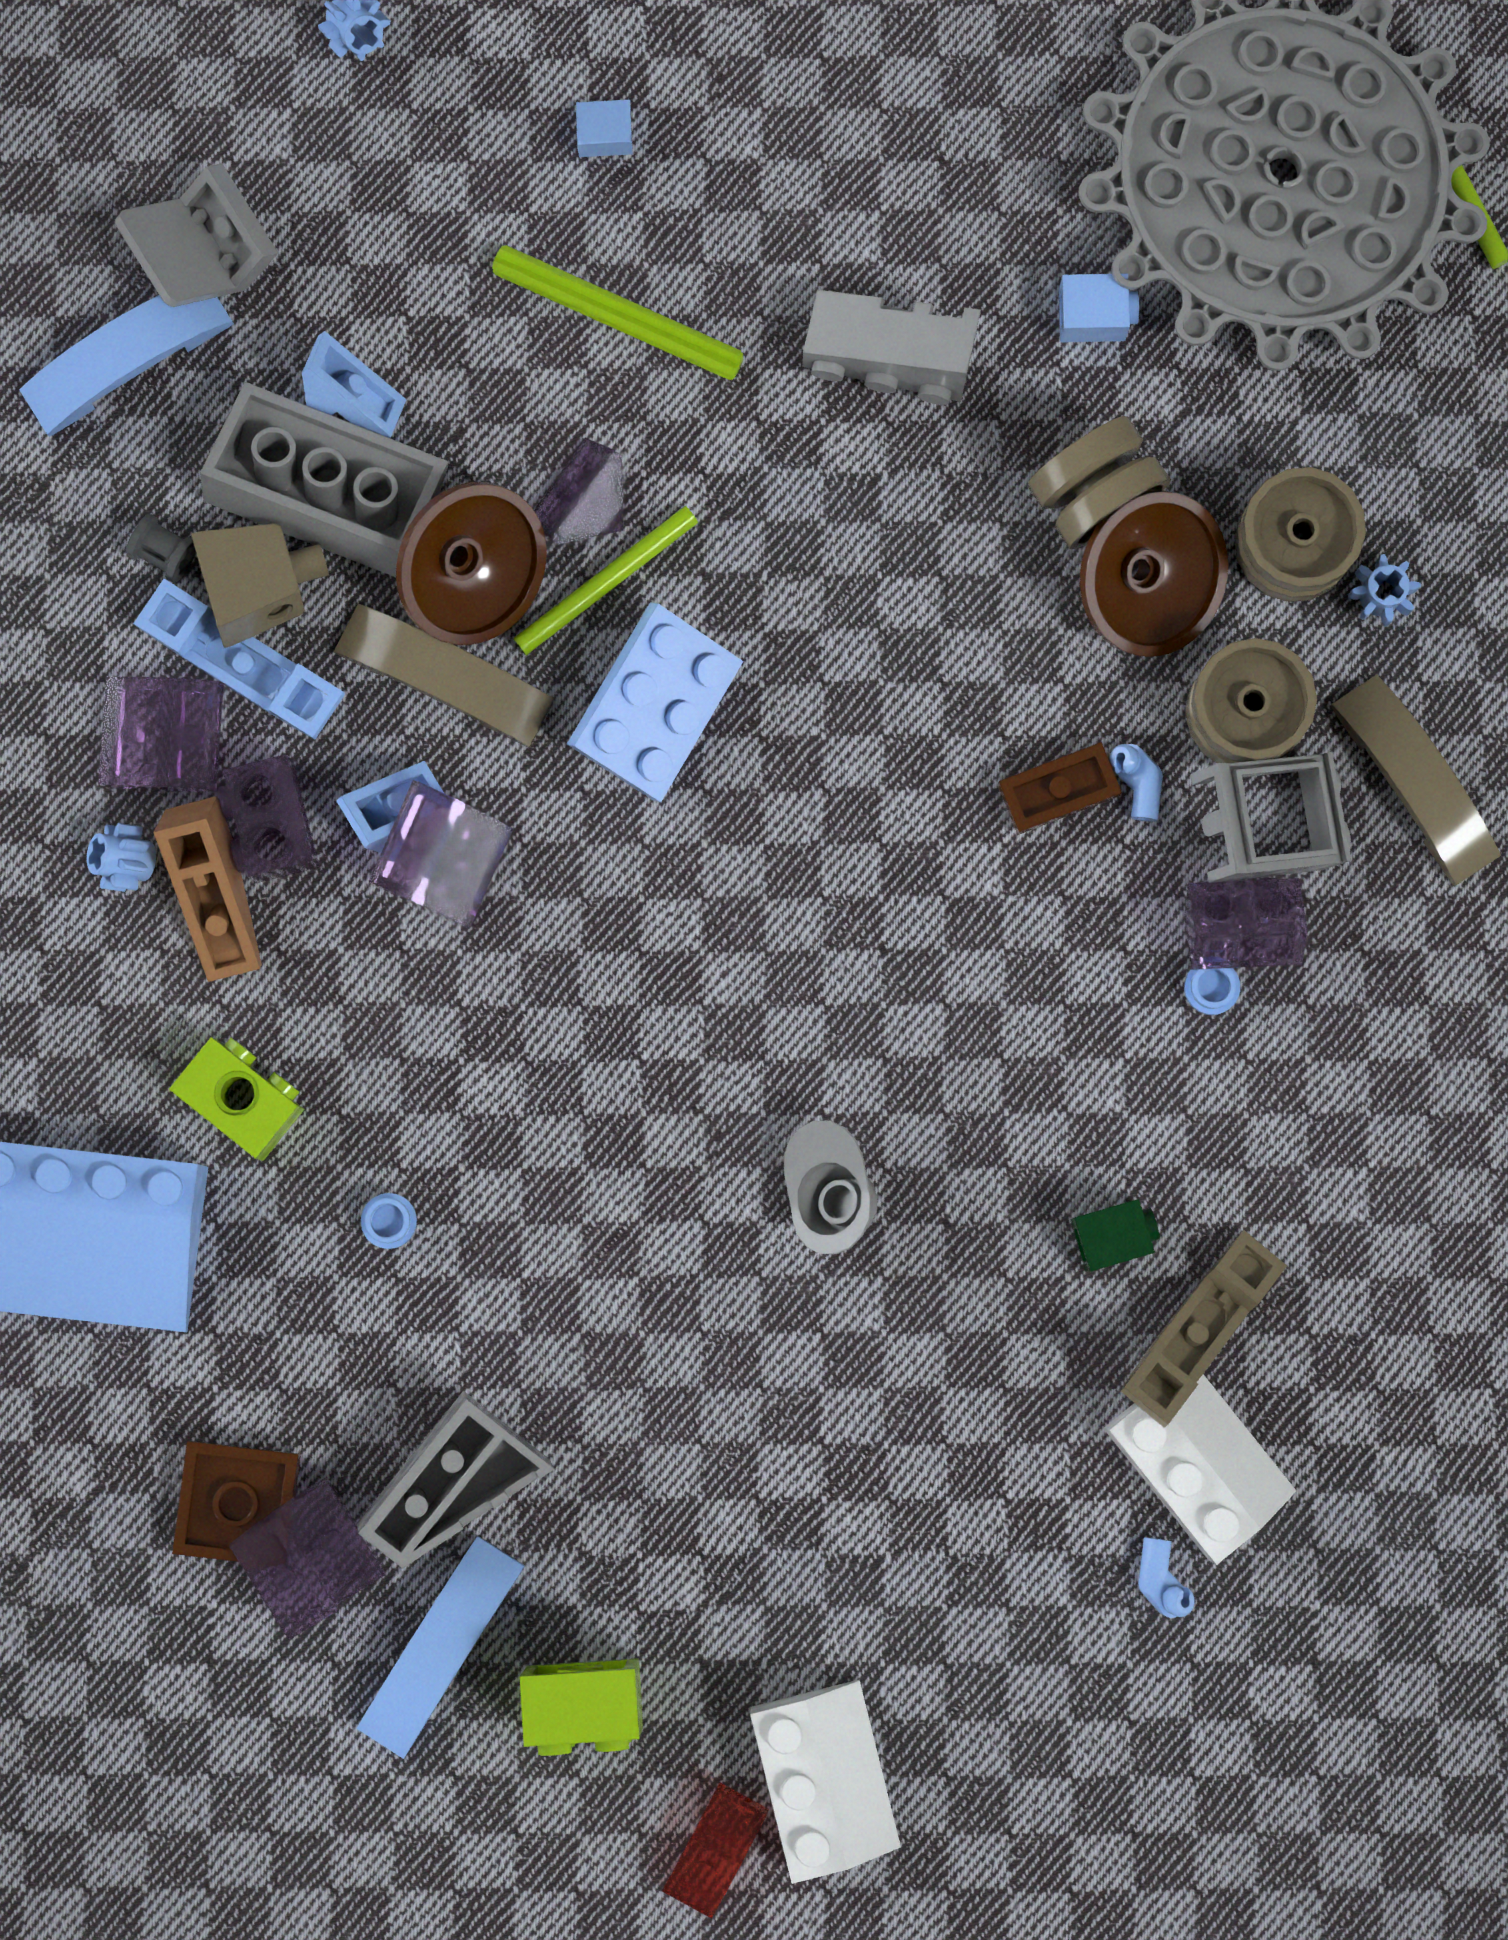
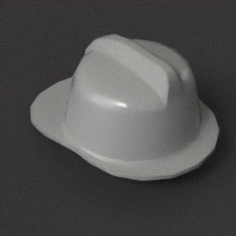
[784,1121,878,1254]

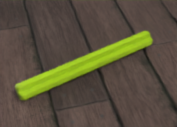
[492,245,743,380]

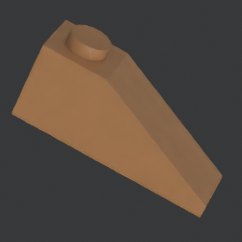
[154,796,262,982]

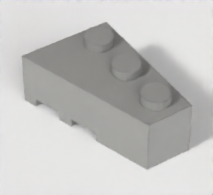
[802,290,981,405]
[357,1391,555,1569]

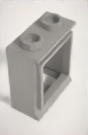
[1190,752,1351,883]

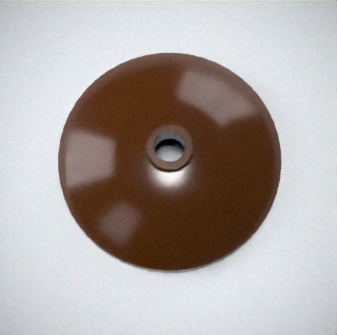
[396,482,547,645]
[1080,490,1228,657]

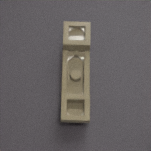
[334,603,554,748]
[1330,674,1501,886]
[1120,1230,1287,1428]

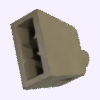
[191,523,329,648]

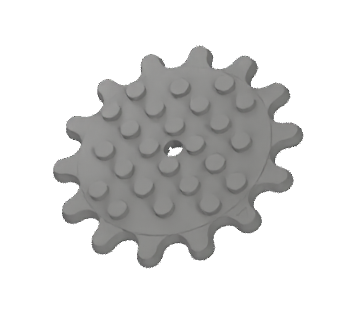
[1078,0,1490,371]

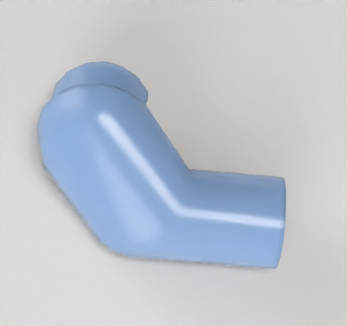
[1109,744,1163,822]
[1138,1537,1195,1618]

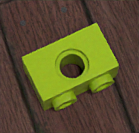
[169,1037,305,1161]

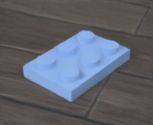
[567,602,743,802]

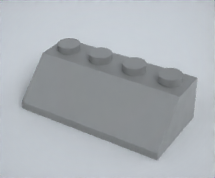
[200,382,448,577]

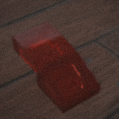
[662,1782,769,1919]

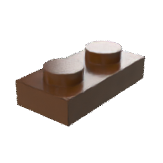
[998,742,1122,835]

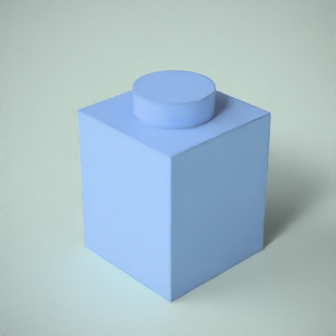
[1059,273,1139,342]

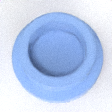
[1184,959,1240,1015]
[361,1193,417,1249]

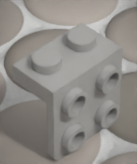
[115,163,278,307]

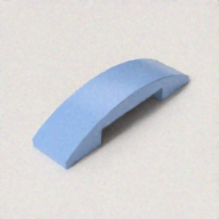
[19,295,234,437]
[133,579,345,740]
[356,1536,525,1759]

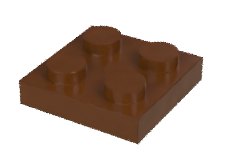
[172,1441,301,1567]

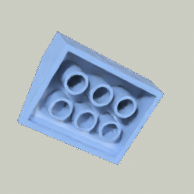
[0,1142,208,1332]

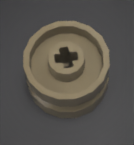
[1027,416,1171,549]
[1234,467,1366,602]
[1185,638,1317,763]

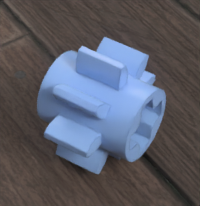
[318,0,390,61]
[1348,554,1421,627]
[87,823,156,892]

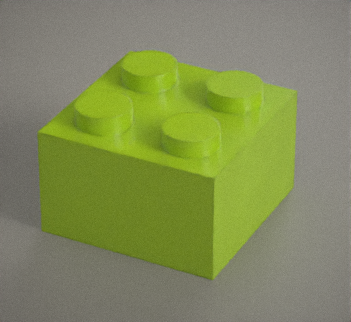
[520,1658,643,1756]

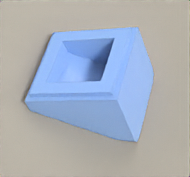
[576,100,633,157]

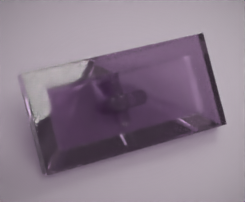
[534,438,623,544]

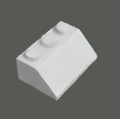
[1103,1374,1296,1565]
[750,1680,901,1884]

